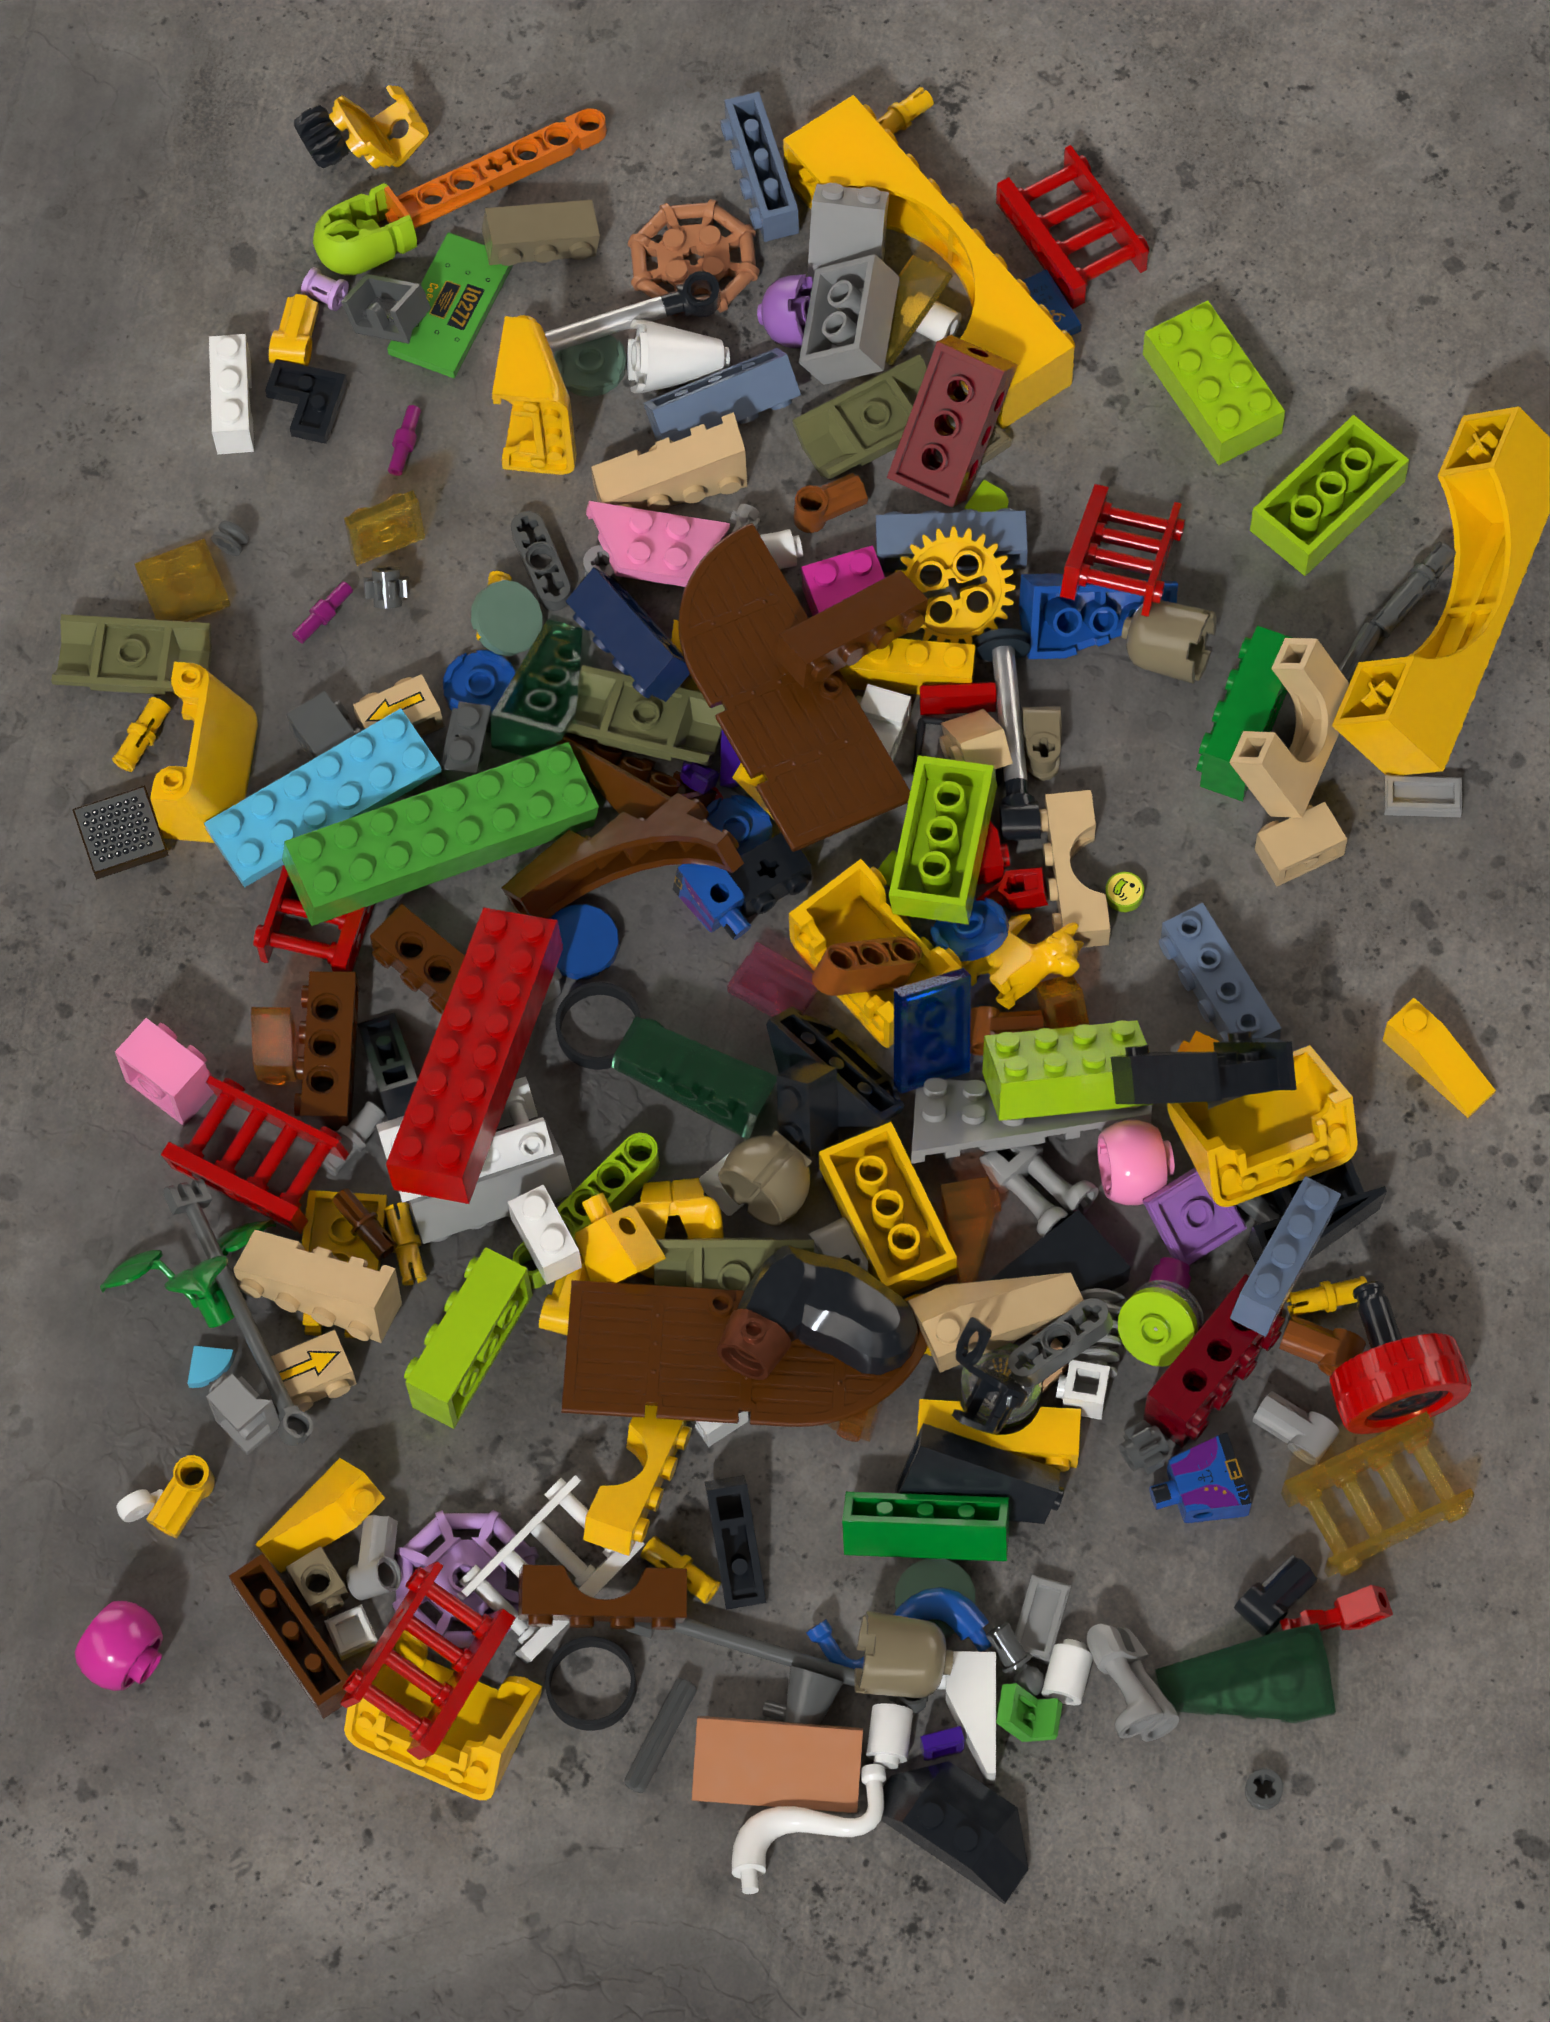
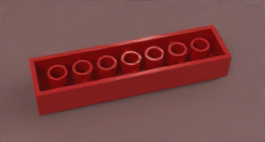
[386,907,563,1204]

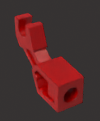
[976,867,1048,912]
[1280,1585,1393,1638]

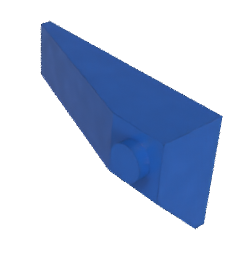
[1019,573,1178,659]

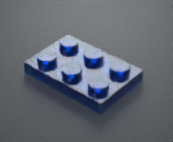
[894,968,971,1094]

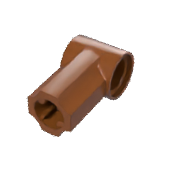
[793,473,868,533]
[965,1006,1044,1056]
[1279,1315,1366,1376]

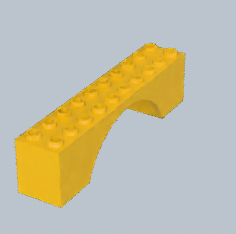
[783,95,1075,429]
[1332,406,1550,775]

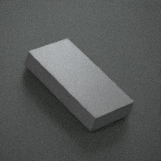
[1384,775,1462,817]
[1015,1575,1071,1665]

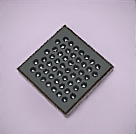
[72,785,169,880]

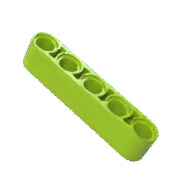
[512,1132,660,1289]

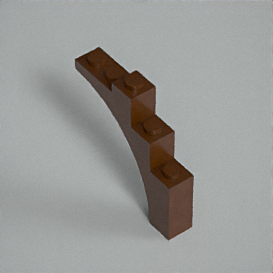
[501,793,744,919]

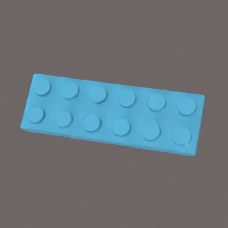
[204,708,442,888]

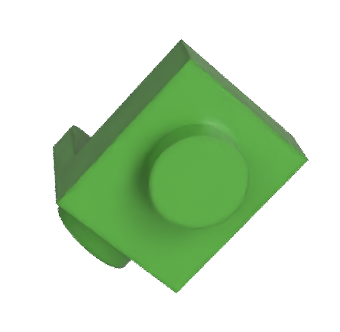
[996,1683,1063,1742]

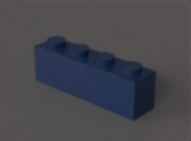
[566,567,690,702]

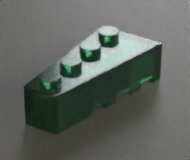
[611,1016,777,1139]

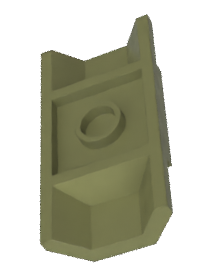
[792,354,951,479]
[51,614,212,695]
[561,665,725,766]
[654,1238,814,1291]

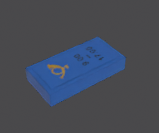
[1022,269,1082,336]

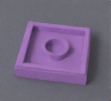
[1142,1167,1247,1265]

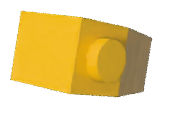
[1383,998,1496,1118]
[255,1458,385,1573]

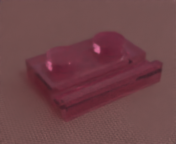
[727,942,818,1017]

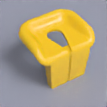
[633,1178,724,1279]

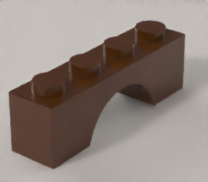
[518,1564,687,1630]

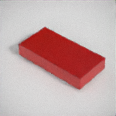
[919,682,996,715]

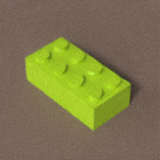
[1143,300,1285,465]
[1250,415,1409,576]
[889,755,997,925]
[982,1020,1153,1121]
[404,1247,533,1429]

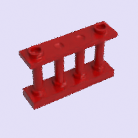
[996,145,1150,309]
[1060,484,1186,617]
[253,865,374,972]
[161,1076,349,1234]
[340,1561,516,1760]

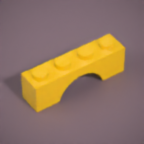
[917,1399,1081,1472]
[583,1405,692,1556]

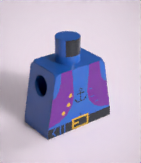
[673,864,751,940]
[1149,1432,1252,1523]

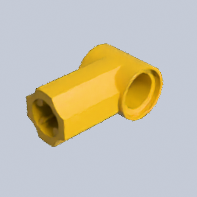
[269,294,319,366]
[539,1256,590,1336]
[146,1455,215,1539]

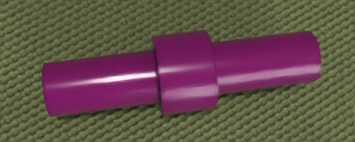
[388,405,421,476]
[292,581,353,644]

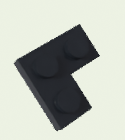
[265,359,347,444]

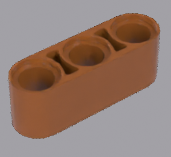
[811,936,923,996]

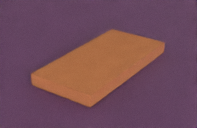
[692,1716,863,1813]

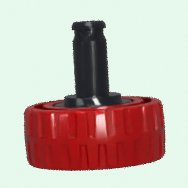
[1329,1281,1472,1434]

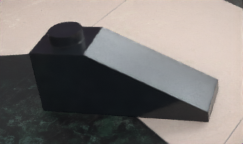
[357,1013,418,1121]
[704,1475,766,1610]

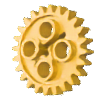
[895,526,1015,644]

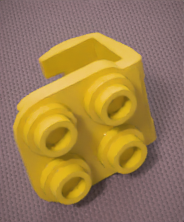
[329,85,429,169]

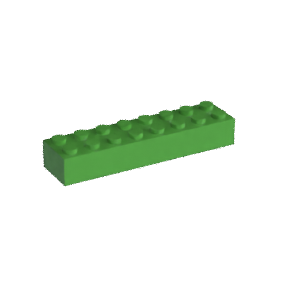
[282,742,599,926]

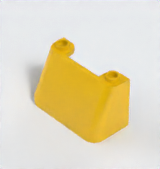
[492,315,577,475]
[150,661,258,843]
[1167,1045,1358,1207]
[344,1630,542,1800]

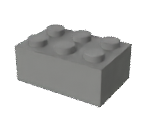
[799,254,899,385]

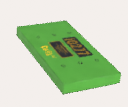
[387,232,513,379]

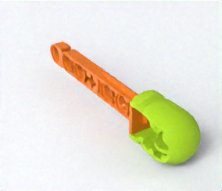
[313,108,607,275]

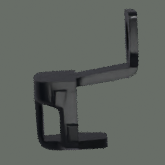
[952,1317,1028,1434]

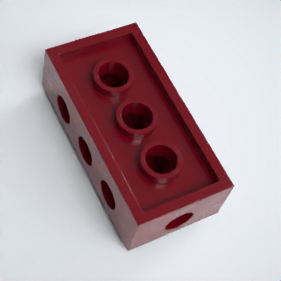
[887,335,1018,508]
[1144,1273,1285,1448]

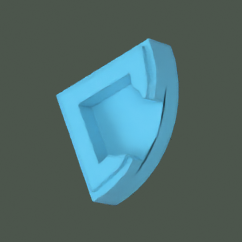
[187,1346,235,1388]

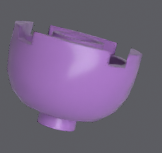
[757,274,813,348]

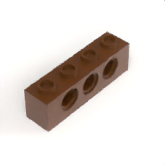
[370,904,465,1015]
[294,971,360,1131]

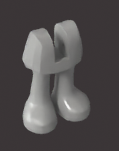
[980,1144,1099,1238]
[1087,1624,1179,1742]

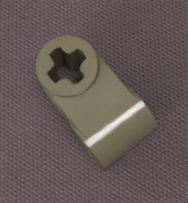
[1022,706,1062,781]

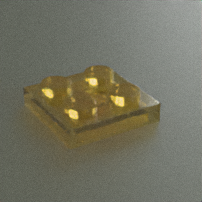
[344,490,425,566]
[134,538,231,622]

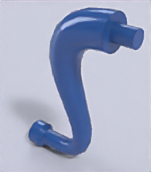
[806,1587,992,1669]

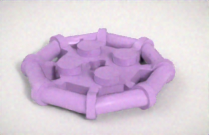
[392,1510,539,1648]

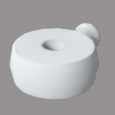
[116,1489,163,1522]

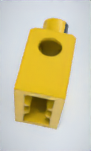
[575,1192,666,1283]

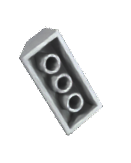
[407,1120,573,1244]

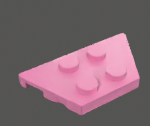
[586,501,730,587]

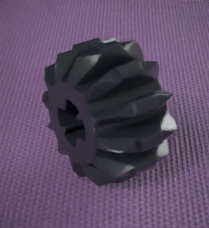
[294,105,349,168]

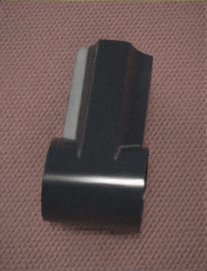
[1234,1555,1317,1637]

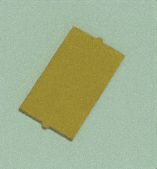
[885,255,953,365]

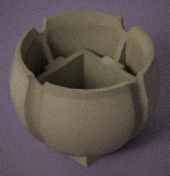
[718,1131,812,1226]

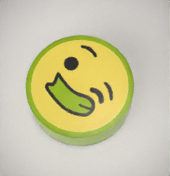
[1105,872,1144,912]

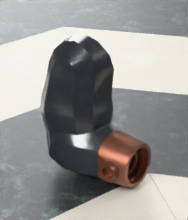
[717,1245,918,1380]

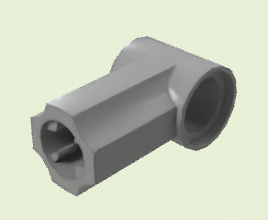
[1252,1391,1339,1466]
[347,1515,401,1600]

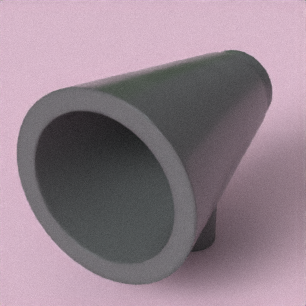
[762,1666,843,1725]

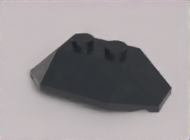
[766,1006,905,1127]
[881,1761,1029,1904]

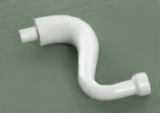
[732,1764,886,1894]

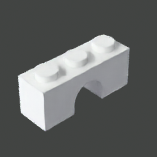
[209,334,254,455]

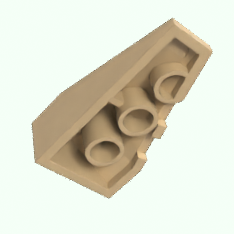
[908,1272,1084,1373]

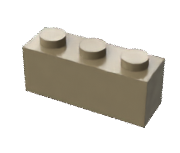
[482,200,600,266]

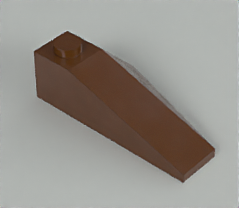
[555,733,717,820]

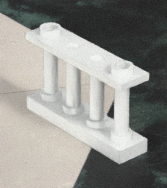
[376,1077,554,1203]
[457,1475,645,1664]

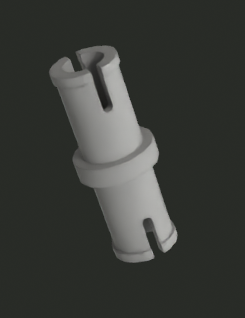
[321,1101,387,1176]

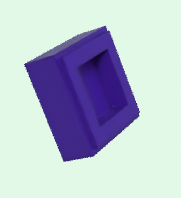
[920,1726,964,1761]

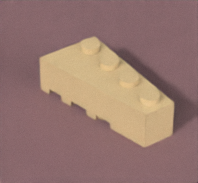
[591,412,747,512]
[234,1230,402,1343]

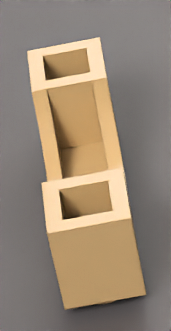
[1039,790,1110,948]

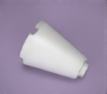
[627,319,730,393]

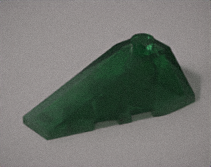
[491,619,583,757]
[1155,1623,1336,1723]

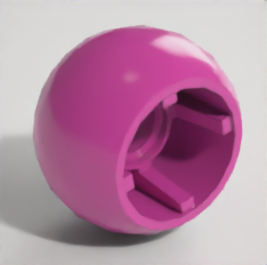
[75,1601,163,1691]

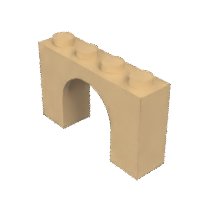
[1229,638,1349,818]

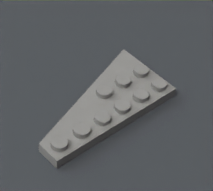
[911,1078,1152,1164]

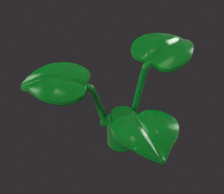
[100,1220,276,1328]

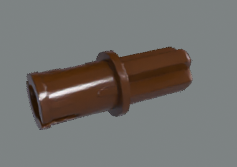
[332,1188,398,1261]

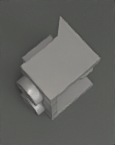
[206,1374,280,1455]

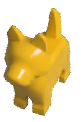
[961,914,1084,1010]

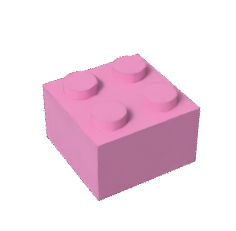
[115,1018,214,1126]

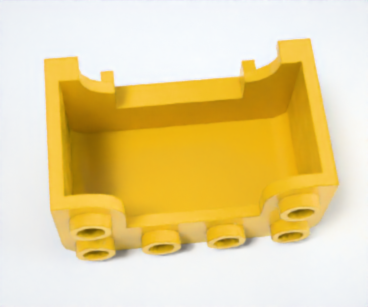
[789,859,962,1048]

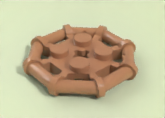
[628,199,760,317]

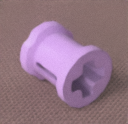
[301,267,349,311]

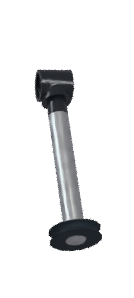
[545,271,721,353]
[974,628,1041,842]

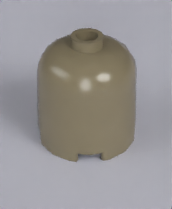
[1122,600,1217,684]
[854,1611,953,1698]

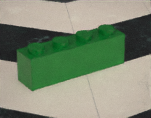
[842,1491,1010,1561]

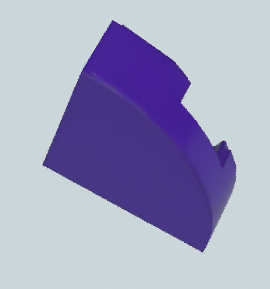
[680,760,720,795]

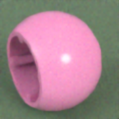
[1097,1120,1175,1205]

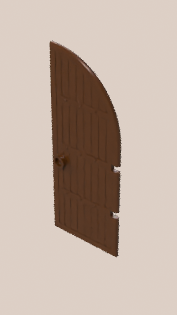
[678,523,910,852]
[561,1280,928,1427]

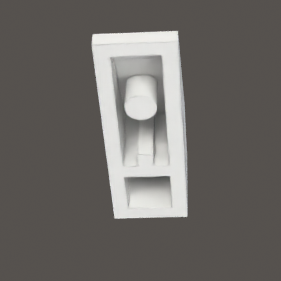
[938,1651,996,1784]

